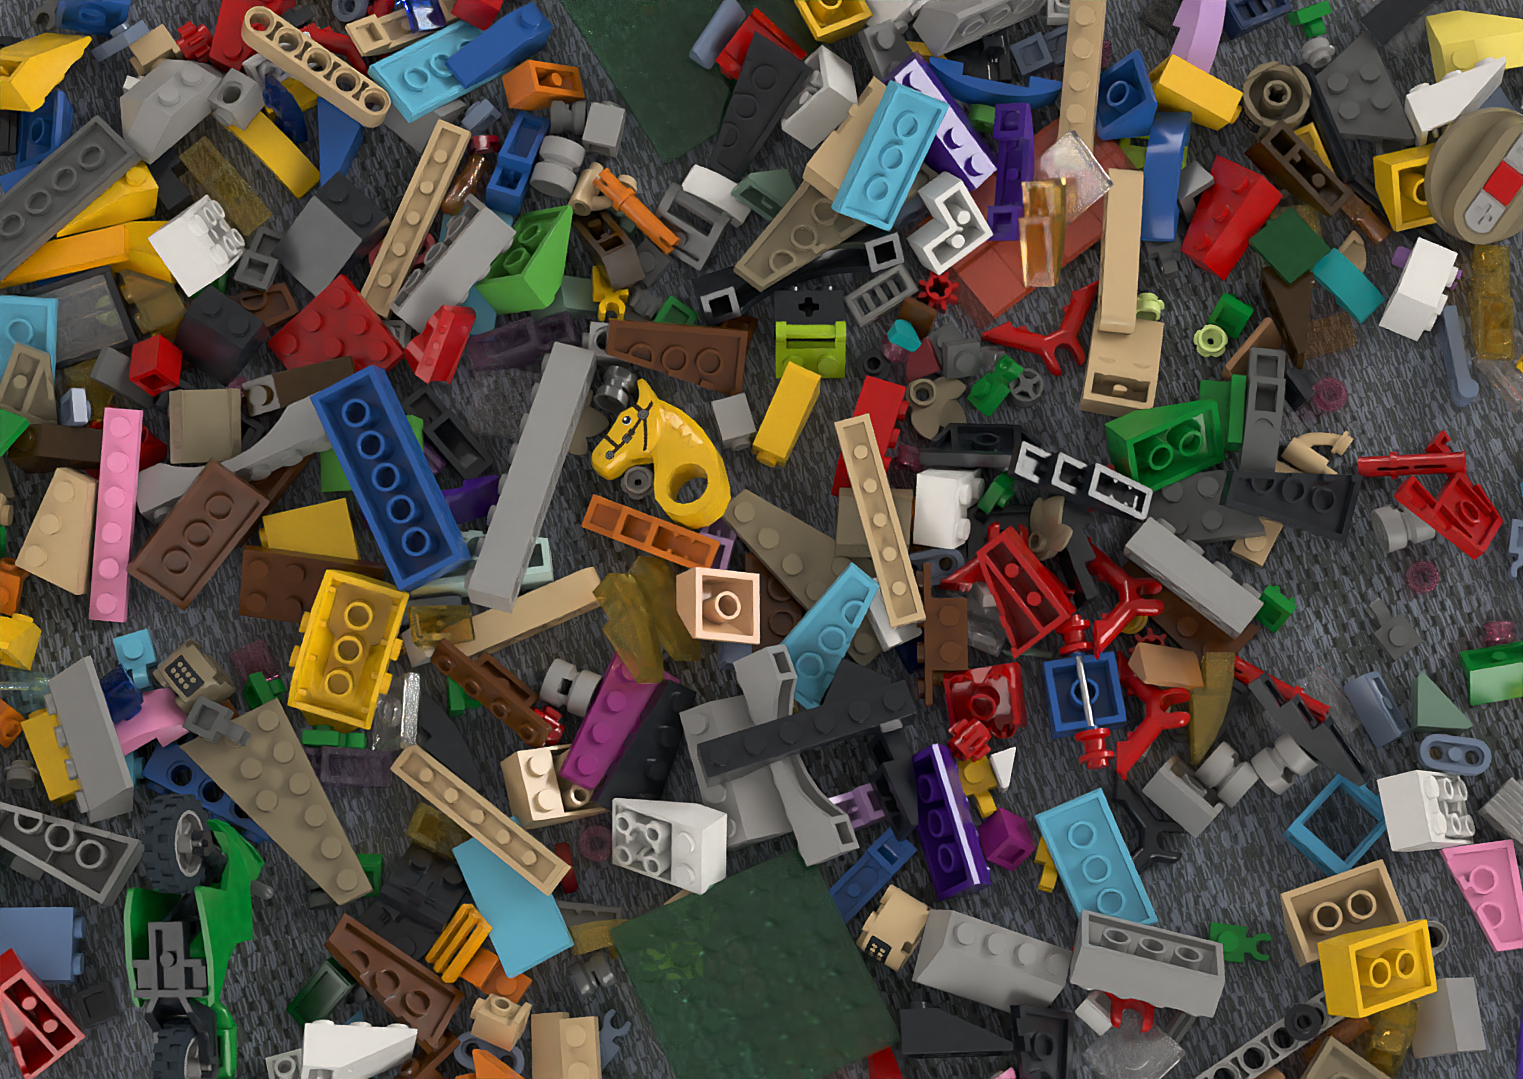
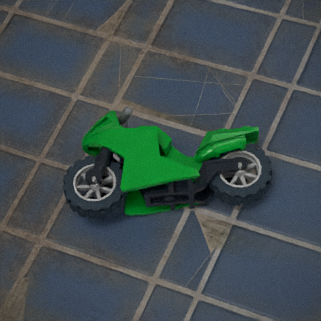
[124,794,274,1079]

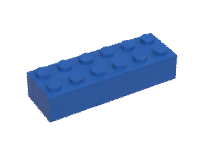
[310,365,473,592]

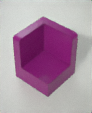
[977,807,1036,872]

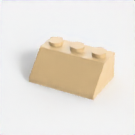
[1280,859,1407,967]

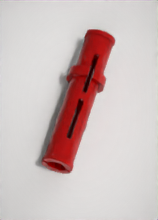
[1358,451,1467,480]
[1226,655,1331,723]

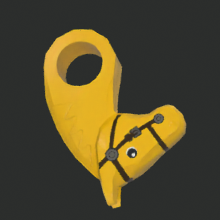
[591,378,731,530]

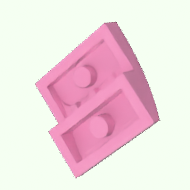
[108,688,189,756]

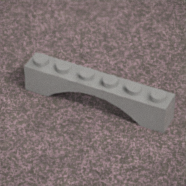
[136,391,332,524]
[733,644,860,866]

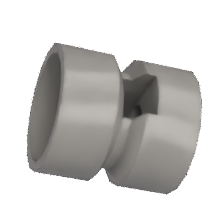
[529,136,586,199]
[1371,502,1435,553]
[539,658,603,718]
[1251,731,1320,795]
[1193,741,1259,809]

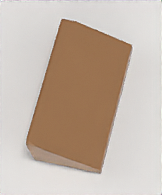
[1221,317,1282,382]
[1128,642,1204,692]

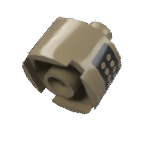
[1238,61,1311,139]
[153,637,238,715]

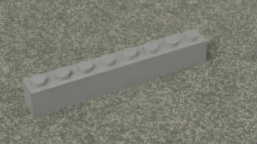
[464,341,597,613]

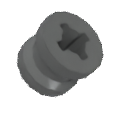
[1007,368,1044,409]

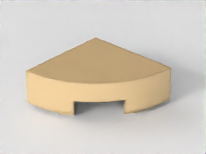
[1338,230,1367,273]

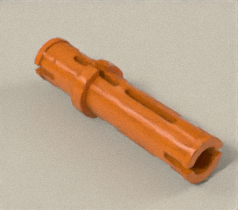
[592,168,681,255]

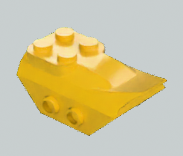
[287,570,410,733]

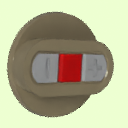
[1424,107,1523,245]

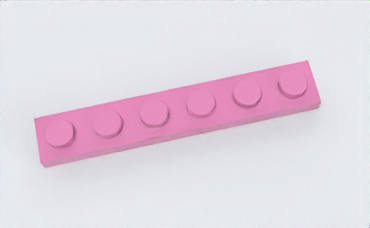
[89,407,143,622]

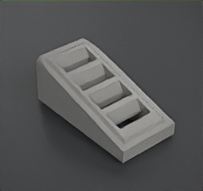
[843,263,921,328]

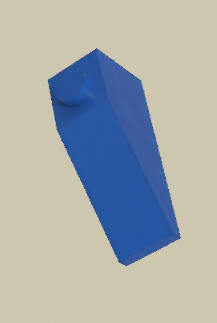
[445,2,553,89]
[317,97,368,187]

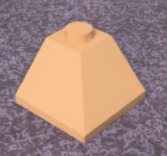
[676,567,760,645]

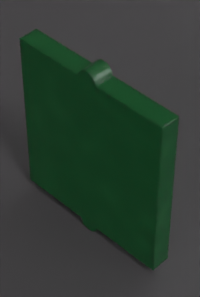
[1248,206,1332,286]

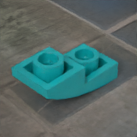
[1312,247,1385,324]

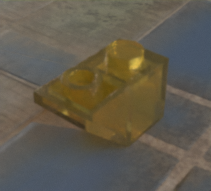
[119,269,187,337]
[1361,1001,1418,1079]

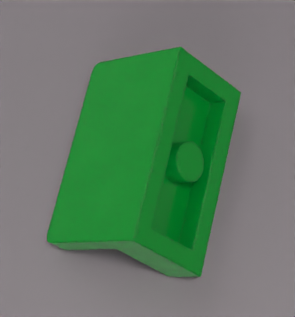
[1199,374,1246,452]
[1459,641,1523,706]

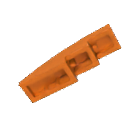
[581,494,721,569]

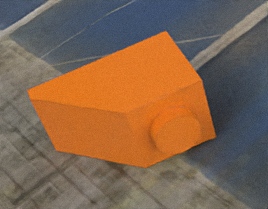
[502,59,585,111]

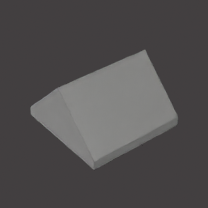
[371,98,467,155]
[1142,754,1226,838]
[1404,977,1486,1059]

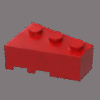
[209,0,296,76]
[1180,155,1283,281]
[831,375,909,497]
[976,525,1077,659]
[0,948,86,1079]

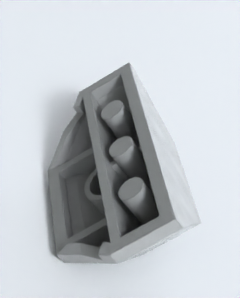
[120,59,227,165]

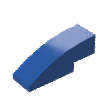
[485,111,551,216]

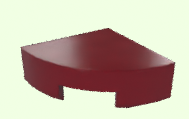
[467,135,501,156]
[906,337,942,383]
[554,842,578,894]

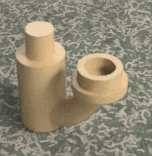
[568,162,637,216]
[1281,431,1353,474]

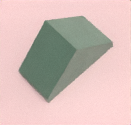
[730,169,797,222]
[530,275,599,325]
[1411,672,1473,735]

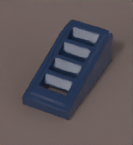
[1223,0,1294,40]

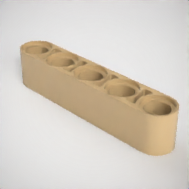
[241,6,390,128]
[1097,168,1144,334]
[435,567,609,661]

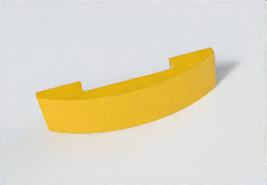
[210,110,320,200]

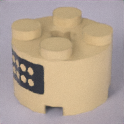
[856,884,935,972]

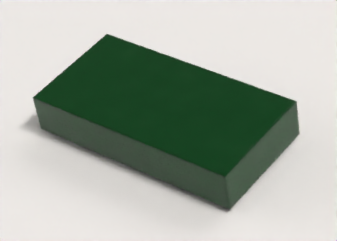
[285,957,357,1028]

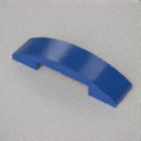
[927,56,1063,110]
[1140,112,1192,242]
[790,827,918,953]

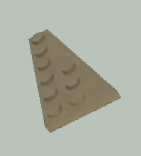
[733,163,939,292]
[721,489,937,667]
[179,698,373,907]

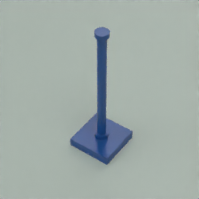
[54,0,131,38]

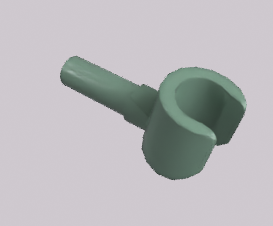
[607,206,639,238]
[1002,636,1052,660]

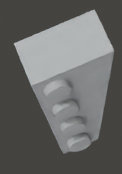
[389,193,516,334]
[0,802,144,907]

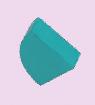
[887,319,922,352]

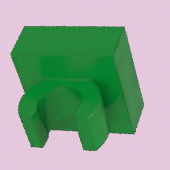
[1287,0,1332,39]
[1206,292,1254,340]
[1254,584,1297,634]
[242,671,287,711]
[446,676,481,717]

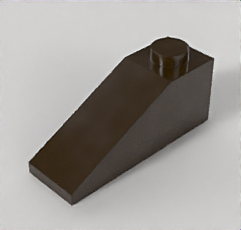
[1244,119,1353,218]
[571,209,645,292]
[1259,266,1316,370]
[242,356,356,417]
[7,423,103,474]

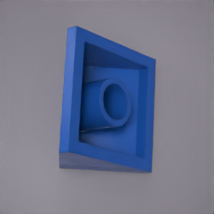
[1095,49,1157,140]
[15,90,74,170]

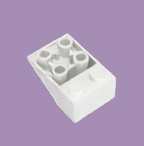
[1404,56,1506,147]
[148,194,245,297]
[1377,770,1475,852]
[612,798,727,895]
[300,1020,417,1079]

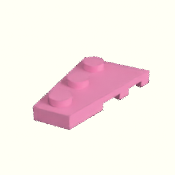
[1439,839,1523,953]

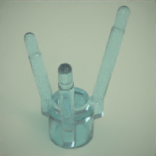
[0,668,53,715]

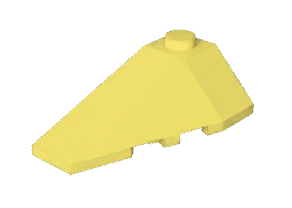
[1424,10,1523,83]

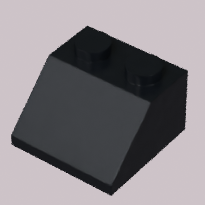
[173,284,270,389]

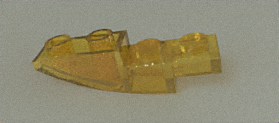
[1469,244,1515,362]

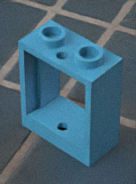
[1282,773,1387,877]

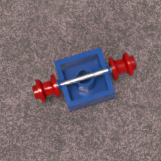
[1040,615,1127,770]

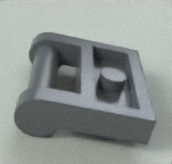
[643,182,733,271]

